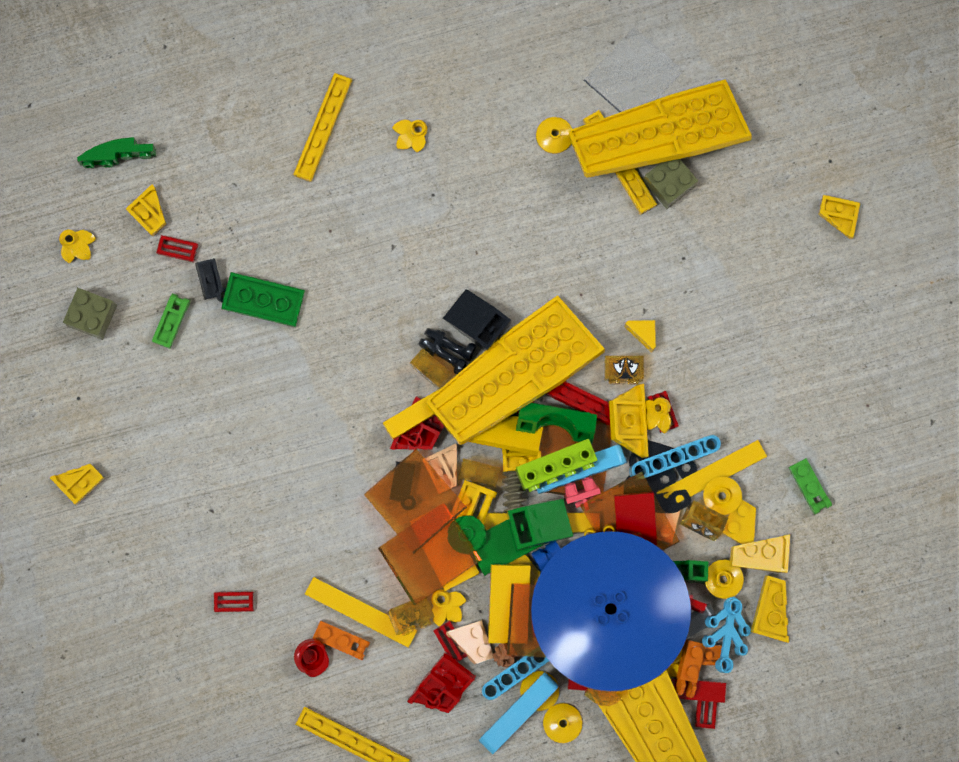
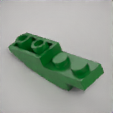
[77,137,156,168]

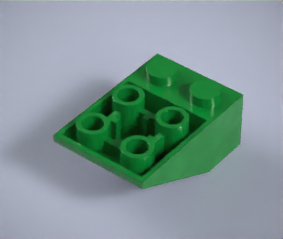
[507,499,573,551]

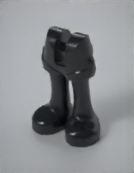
[418,328,477,375]

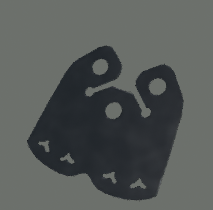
[623,440,698,513]

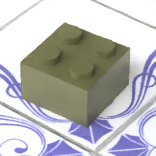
[643,159,698,209]
[63,287,117,340]

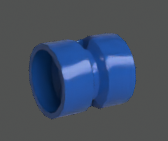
[531,541,561,572]

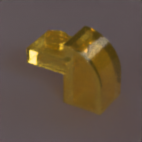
[584,688,622,706]

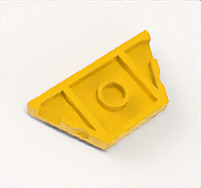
[609,384,649,458]

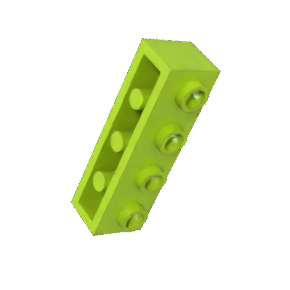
[515,439,598,492]

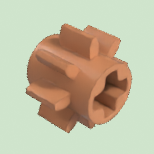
[492,643,518,667]

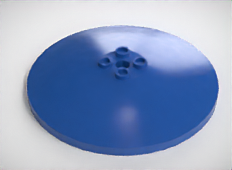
[531,531,691,692]

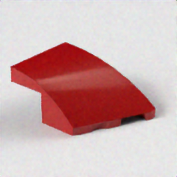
[390,396,444,450]
[614,492,657,546]
[407,653,476,713]

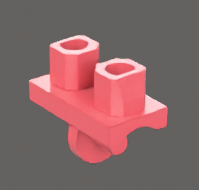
[564,476,601,511]

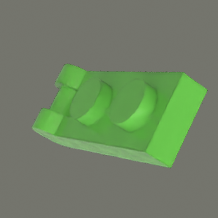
[152,293,191,349]
[788,458,832,515]

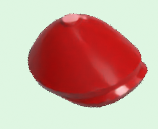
[294,639,329,677]

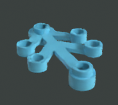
[702,597,751,673]

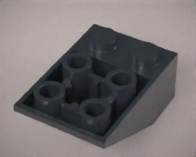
[443,289,511,351]

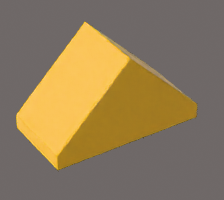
[624,320,656,353]

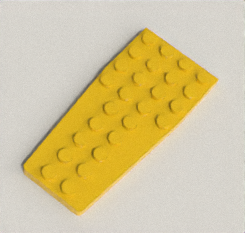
[569,79,752,178]
[427,295,605,445]
[588,613,707,762]

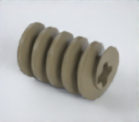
[502,471,527,512]

